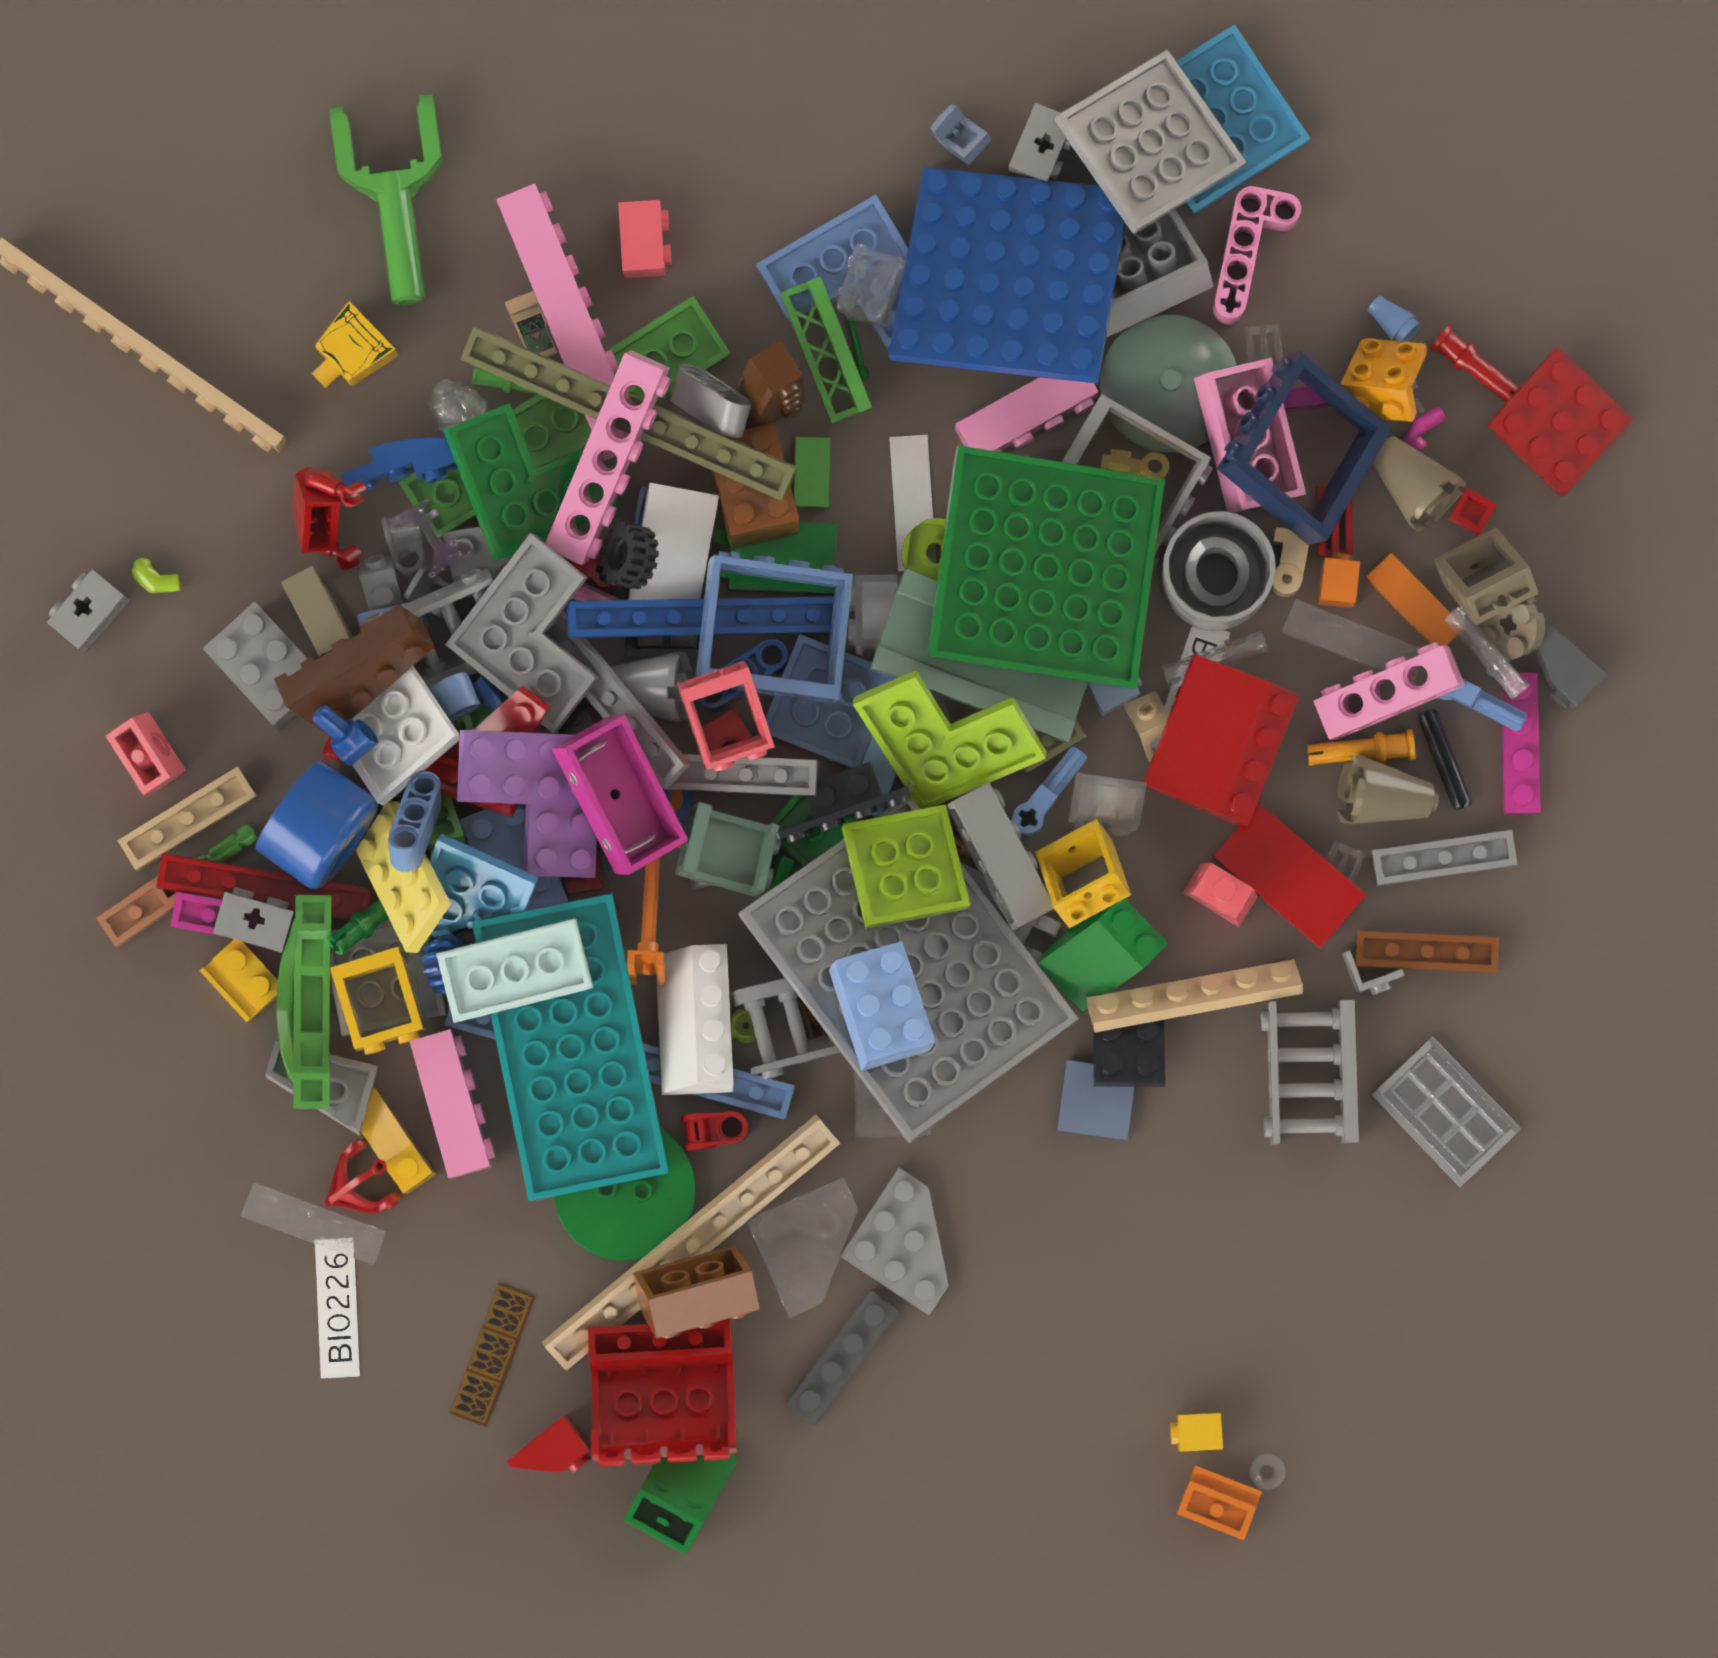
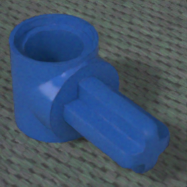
[312,705,378,766]

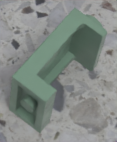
[675,802,782,897]

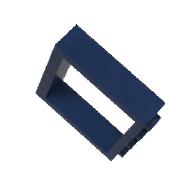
[1217,352,1392,545]

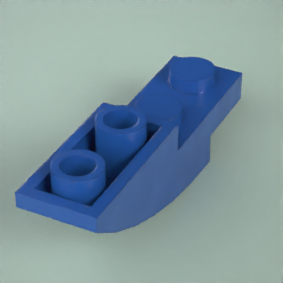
[341,438,458,494]

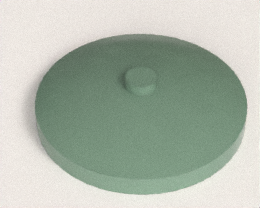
[1099,315,1237,455]

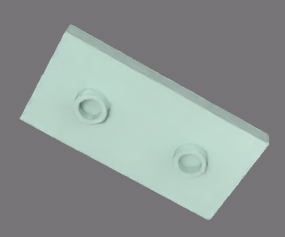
[436,918,593,1023]

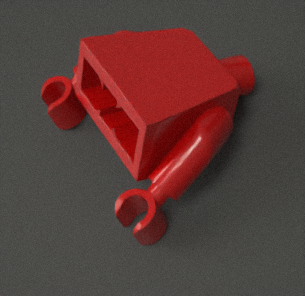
[292,467,366,570]

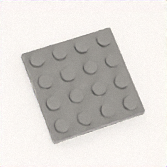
[1054,49,1247,235]

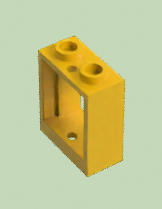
[1035,819,1131,928]
[330,947,426,1055]

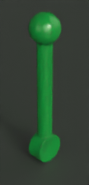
[845,308,869,379]

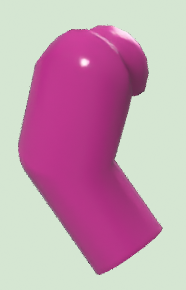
[1403,406,1445,452]

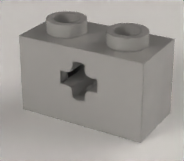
[1008,103,1071,182]
[46,569,130,654]
[213,887,294,953]

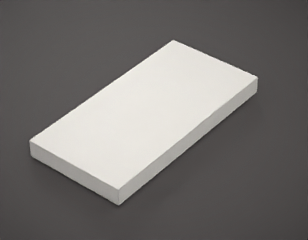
[628,483,719,600]

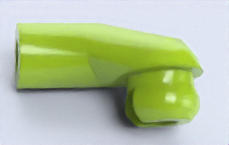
[131,558,181,593]

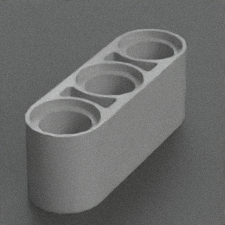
[670,364,752,438]

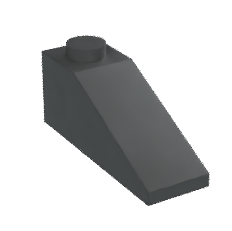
[1533,620,1607,710]

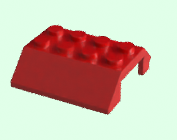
[588,1319,737,1467]

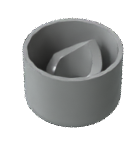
[1160,511,1276,631]

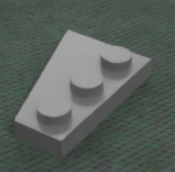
[265,1041,379,1136]

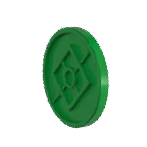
[554,1129,696,1261]

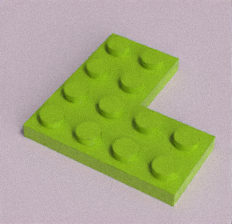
[853,670,1046,809]

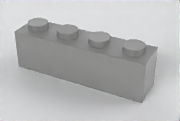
[946,783,1054,931]

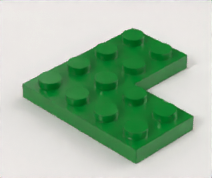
[443,403,621,561]

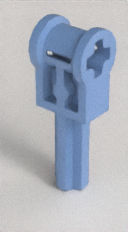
[1438,679,1527,731]
[1012,746,1087,837]

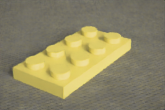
[355,801,451,953]

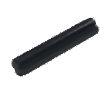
[1418,709,1472,810]

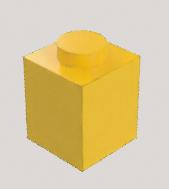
[1170,1412,1223,1452]

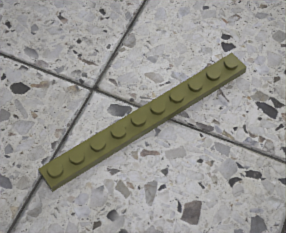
[460,326,797,501]

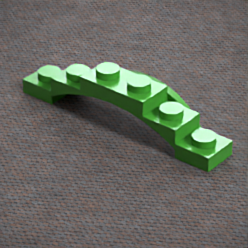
[276,895,331,1109]

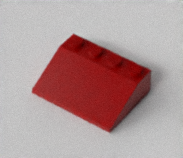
[1142,654,1300,826]

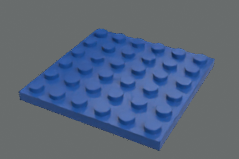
[888,167,1126,384]

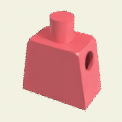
[1182,863,1258,928]

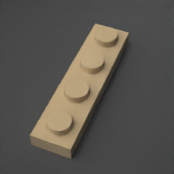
[117,766,257,871]

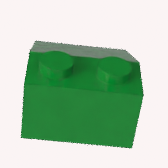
[1036,899,1168,1012]

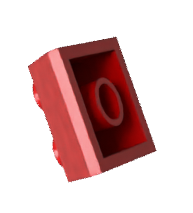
[506,1414,592,1473]

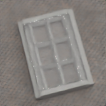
[1371,1036,1521,1188]

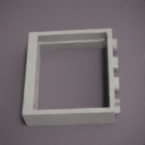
[1062,394,1213,572]

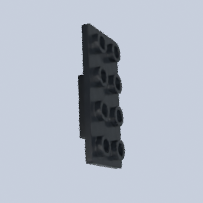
[775,761,918,843]

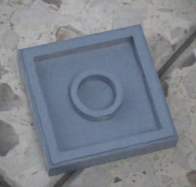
[1057,1060,1135,1141]

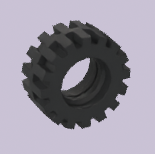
[600,523,659,589]

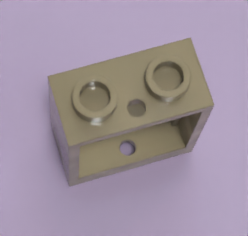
[1434,528,1539,625]
[281,566,353,657]

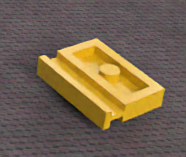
[199,939,278,1023]

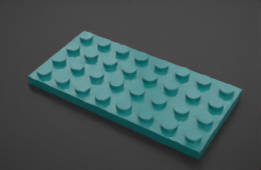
[472,893,669,1201]

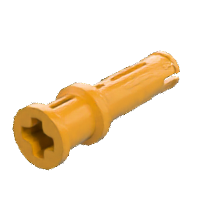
[1307,729,1415,766]

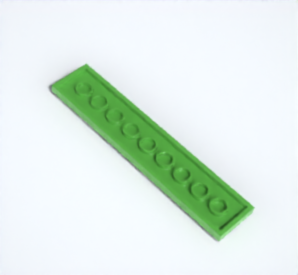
[398,296,731,542]

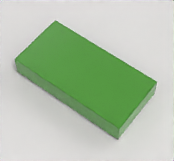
[794,437,831,509]

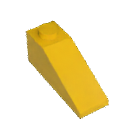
[361,1088,436,1194]

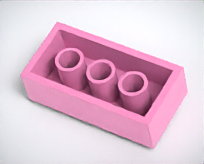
[1194,357,1306,513]

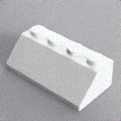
[656,944,733,1095]

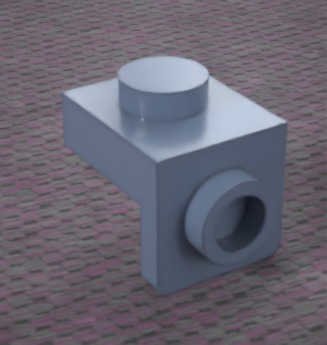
[930,104,992,165]

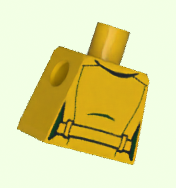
[311,301,398,388]

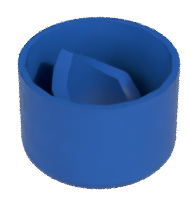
[255,760,378,889]

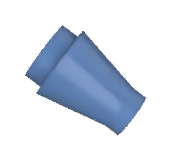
[1367,295,1420,342]

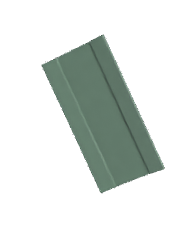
[871,569,1088,743]

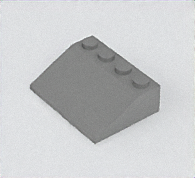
[1106,209,1214,338]

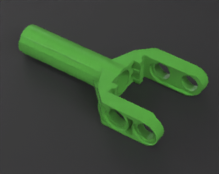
[329,94,443,306]

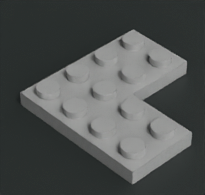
[445,533,599,733]

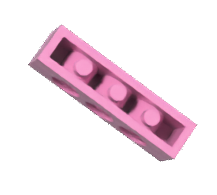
[1314,642,1465,741]

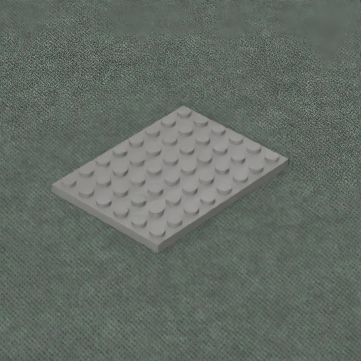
[739,799,1079,1143]

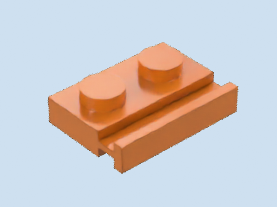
[1176,1465,1262,1540]

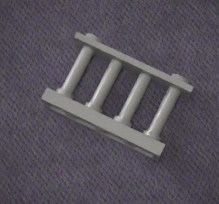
[359,568,493,688]
[730,978,841,1080]
[1260,1000,1359,1145]

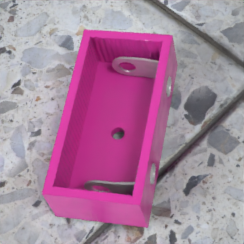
[551,714,689,875]

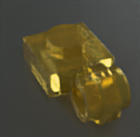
[1101,449,1169,481]

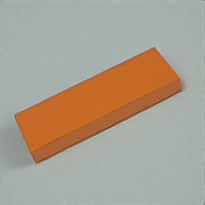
[1365,553,1465,647]

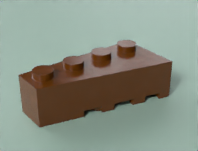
[734,340,806,429]
[274,604,434,736]

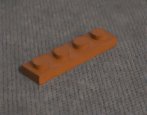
[1355,931,1499,973]

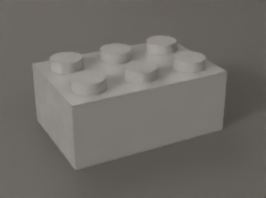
[203,601,307,731]

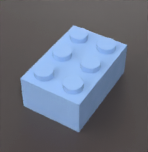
[829,941,936,1071]

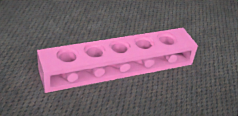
[545,350,671,565]

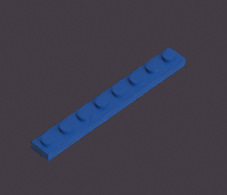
[567,597,848,638]

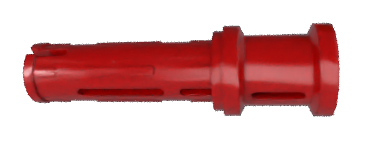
[1429,324,1519,403]

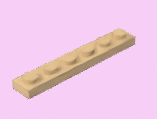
[1087,959,1303,1032]

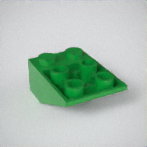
[623,1453,739,1555]

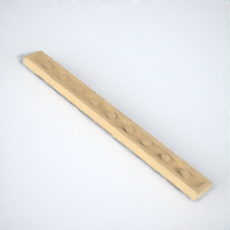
[0,238,288,453]
[542,1114,841,1371]

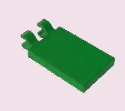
[704,522,837,595]

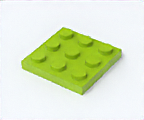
[841,804,971,929]

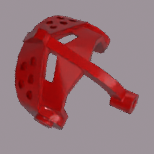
[323,1138,403,1214]

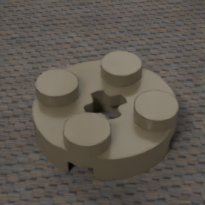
[1479,595,1545,659]

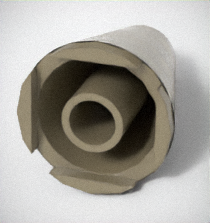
[1372,436,1466,532]
[1337,754,1439,825]

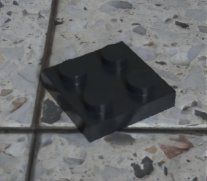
[1092,1020,1166,1087]

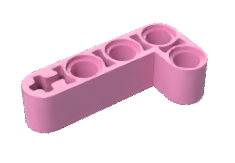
[1213,186,1301,325]

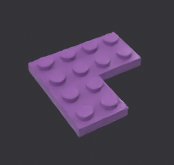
[457,730,597,878]

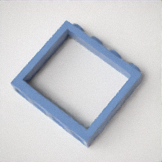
[696,551,853,703]

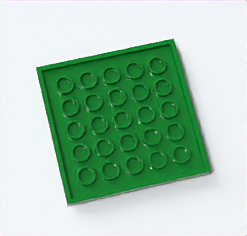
[927,445,1165,689]

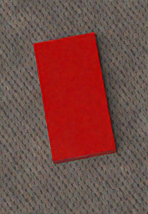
[1213,803,1367,949]

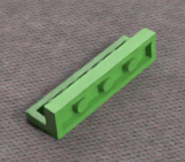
[780,276,872,423]

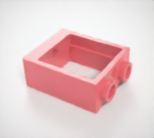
[677,661,775,771]

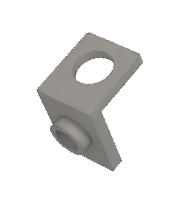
[1342,950,1405,995]

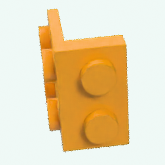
[1340,338,1427,422]

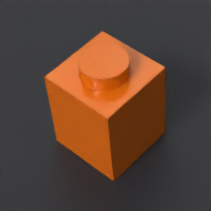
[1318,553,1360,608]

